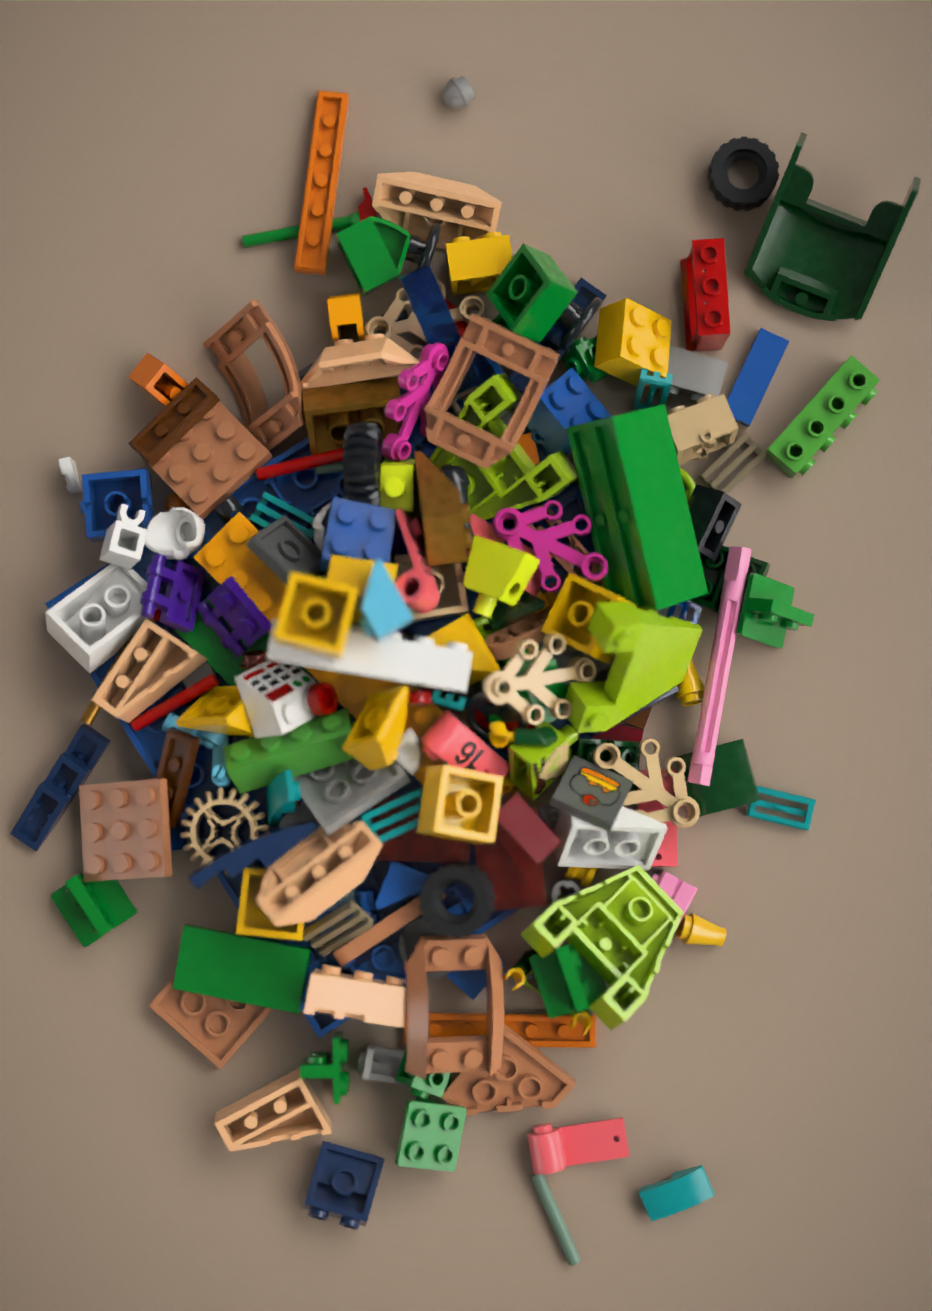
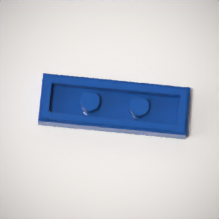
[727,328,789,427]

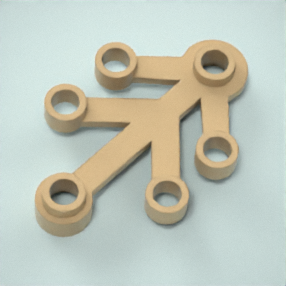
[364,280,486,361]
[483,634,596,725]
[593,738,700,828]

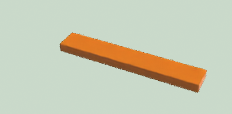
[294,90,349,276]
[403,1012,596,1048]

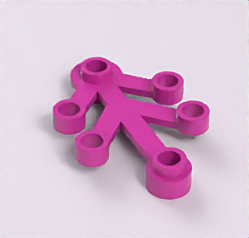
[382,343,452,462]
[493,500,608,593]

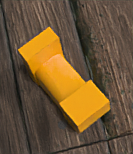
[327,293,365,342]

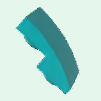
[265,770,301,826]
[639,1165,715,1221]

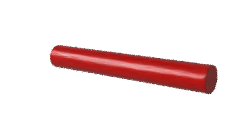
[256,447,344,481]
[130,674,219,732]

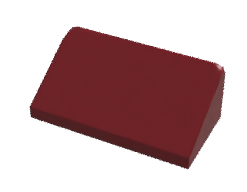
[497,793,561,865]

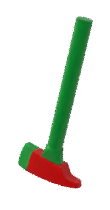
[242,187,378,248]

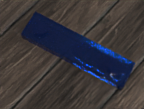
[399,265,480,395]

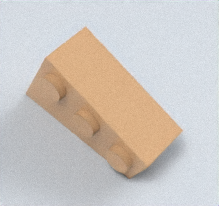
[92,619,208,723]
[304,964,407,1028]
[214,1067,332,1152]

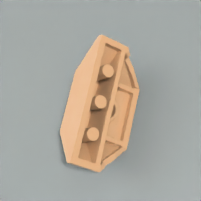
[372,172,502,249]
[301,334,420,392]
[256,821,382,926]

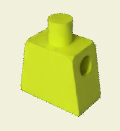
[380,459,419,520]
[463,535,540,618]

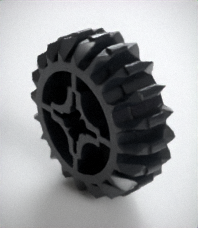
[343,422,385,506]

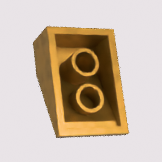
[414,451,472,566]

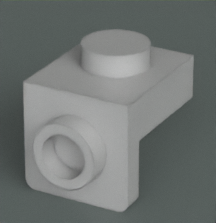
[357,1044,405,1085]

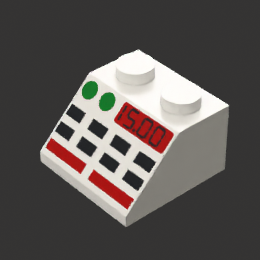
[235,660,317,738]

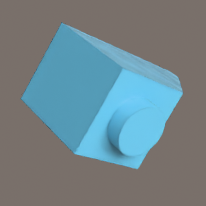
[359,559,414,641]

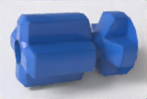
[355,890,378,921]

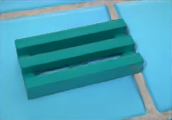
[631,369,673,410]
[249,492,314,541]
[431,689,466,712]
[745,786,816,831]
[361,788,423,843]

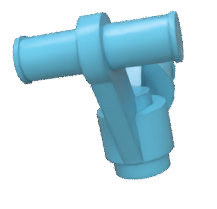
[162,712,231,789]

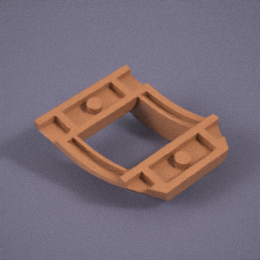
[203,299,306,451]
[424,313,560,469]
[404,934,504,1079]

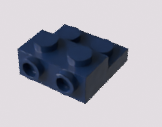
[304,1141,385,1230]

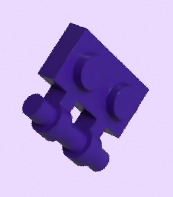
[140,554,205,633]
[196,576,272,658]

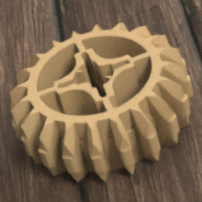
[180,788,269,876]

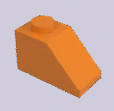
[128,353,188,407]

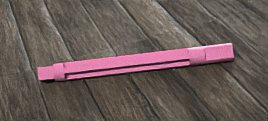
[687,546,752,786]

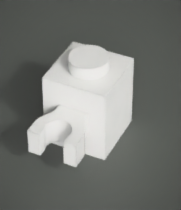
[99,504,147,569]

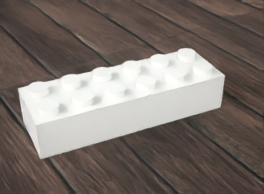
[267,618,473,695]

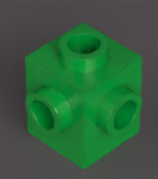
[562,336,607,384]
[395,1050,450,1100]

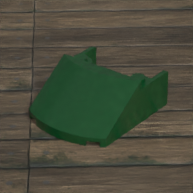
[744,132,921,321]

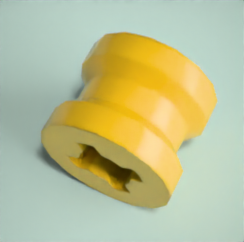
[564,867,597,888]

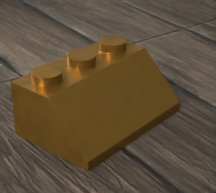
[302,377,404,455]

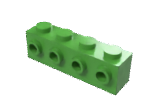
[765,355,880,479]
[224,708,355,794]

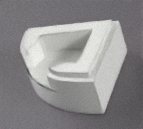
[58,457,82,494]
[395,728,422,776]

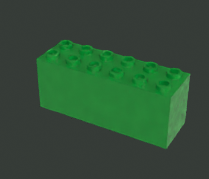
[566,404,708,611]

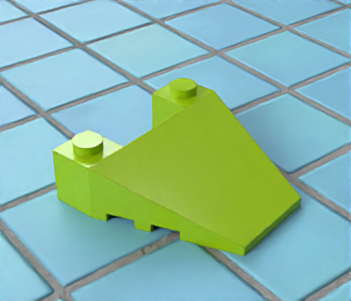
[429,373,578,520]
[561,601,703,733]
[520,865,684,1030]

